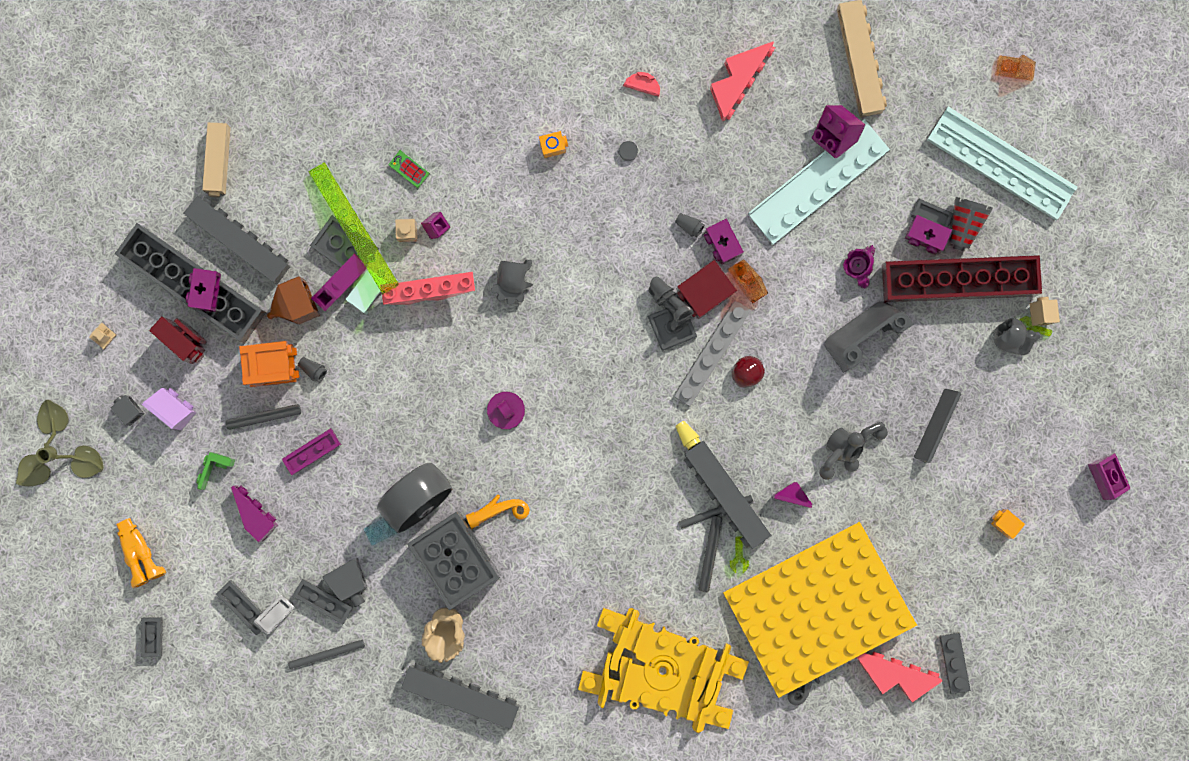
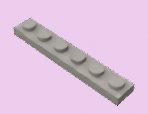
[674,300,751,407]

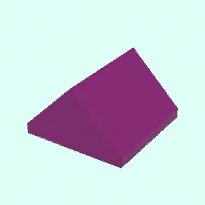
[1088,453,1131,500]

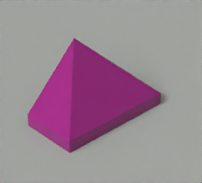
[772,482,813,508]

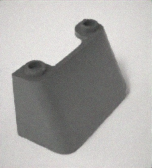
[825,301,914,373]

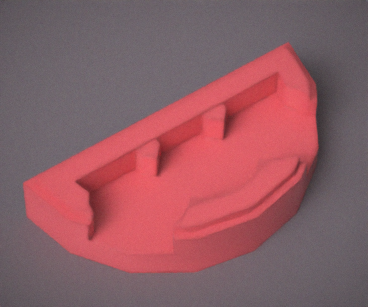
[623,72,660,97]

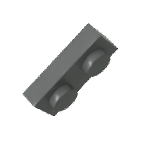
[141,617,163,657]

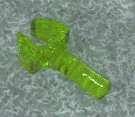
[1018,316,1052,337]
[729,536,749,573]

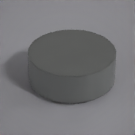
[619,141,638,161]

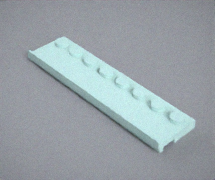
[927,107,1078,221]
[748,119,890,245]

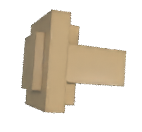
[89,322,117,350]

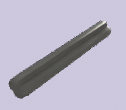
[226,404,301,430]
[699,516,723,592]

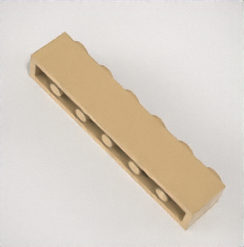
[837,0,887,118]

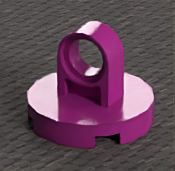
[487,392,525,429]

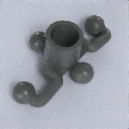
[819,422,888,480]

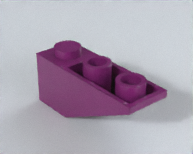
[311,254,368,311]
[231,485,278,542]

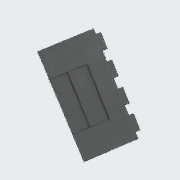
[407,511,501,610]

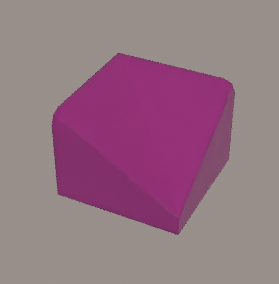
[421,212,451,239]

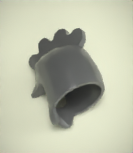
[491,259,533,305]

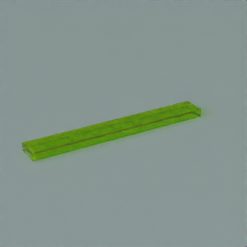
[308,162,399,294]

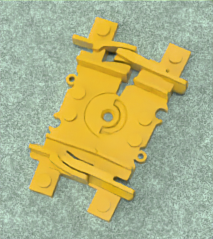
[578,607,749,733]

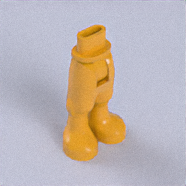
[116,518,167,589]

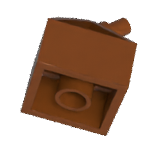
[267,276,320,325]

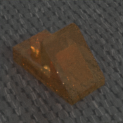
[995,55,1036,81]

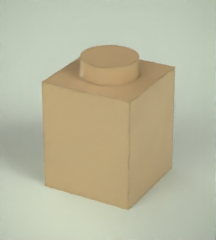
[395,219,418,242]
[1029,297,1060,326]

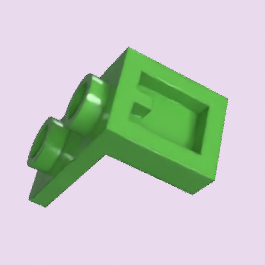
[196,452,235,490]

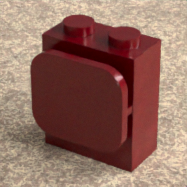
[676,260,737,320]
[149,316,207,364]

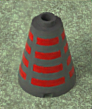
[950,197,993,251]

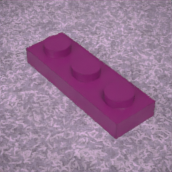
[282,428,342,475]

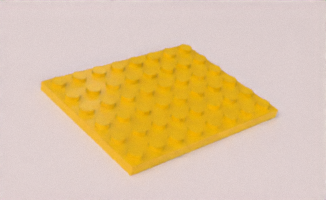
[723,522,917,698]

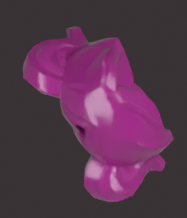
[843,245,875,289]

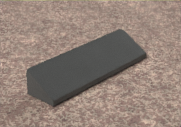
[914,389,961,463]

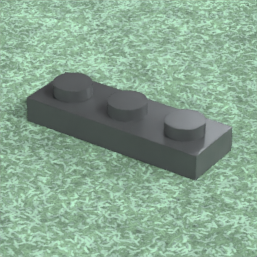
[293,579,353,625]
[216,580,263,635]
[940,632,971,694]

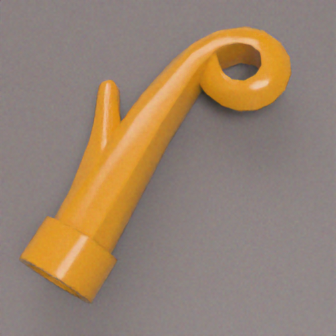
[466,494,530,529]

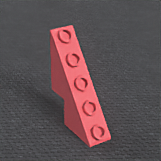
[710,41,776,121]
[381,272,475,305]
[856,651,942,702]

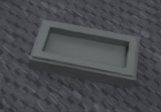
[911,198,953,228]

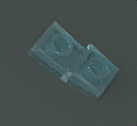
[363,519,397,546]

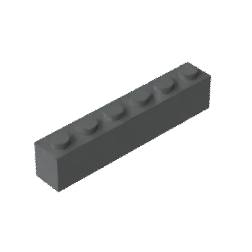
[183,196,290,285]
[684,440,772,549]
[401,663,520,729]

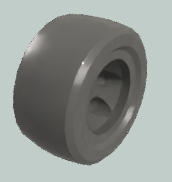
[377,463,453,533]

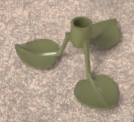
[16,400,104,486]

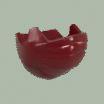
[732,356,765,388]

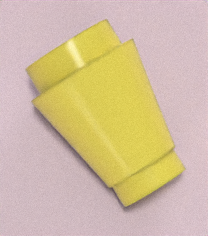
[675,421,701,450]

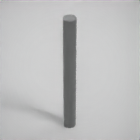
[679,495,753,529]
[288,639,365,669]

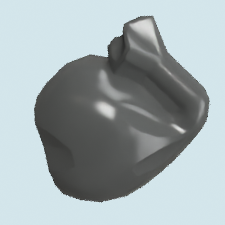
[993,318,1041,355]

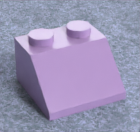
[142,388,196,431]

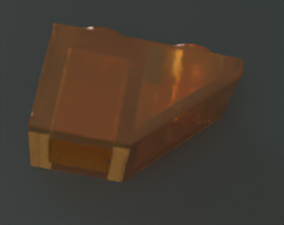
[728,259,768,304]

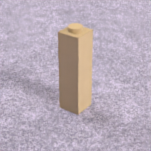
[202,122,231,197]

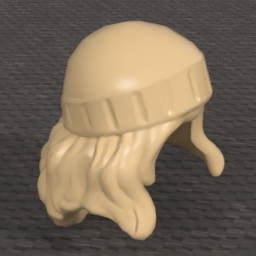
[421,607,465,663]

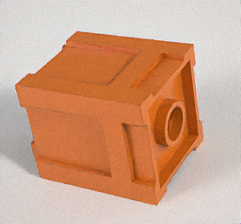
[239,341,300,387]

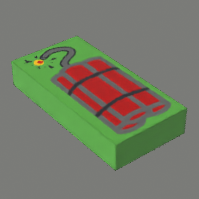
[388,150,430,189]

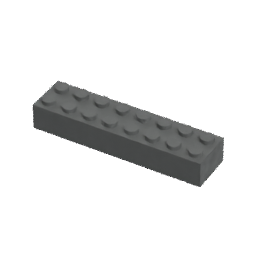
[115,223,267,344]

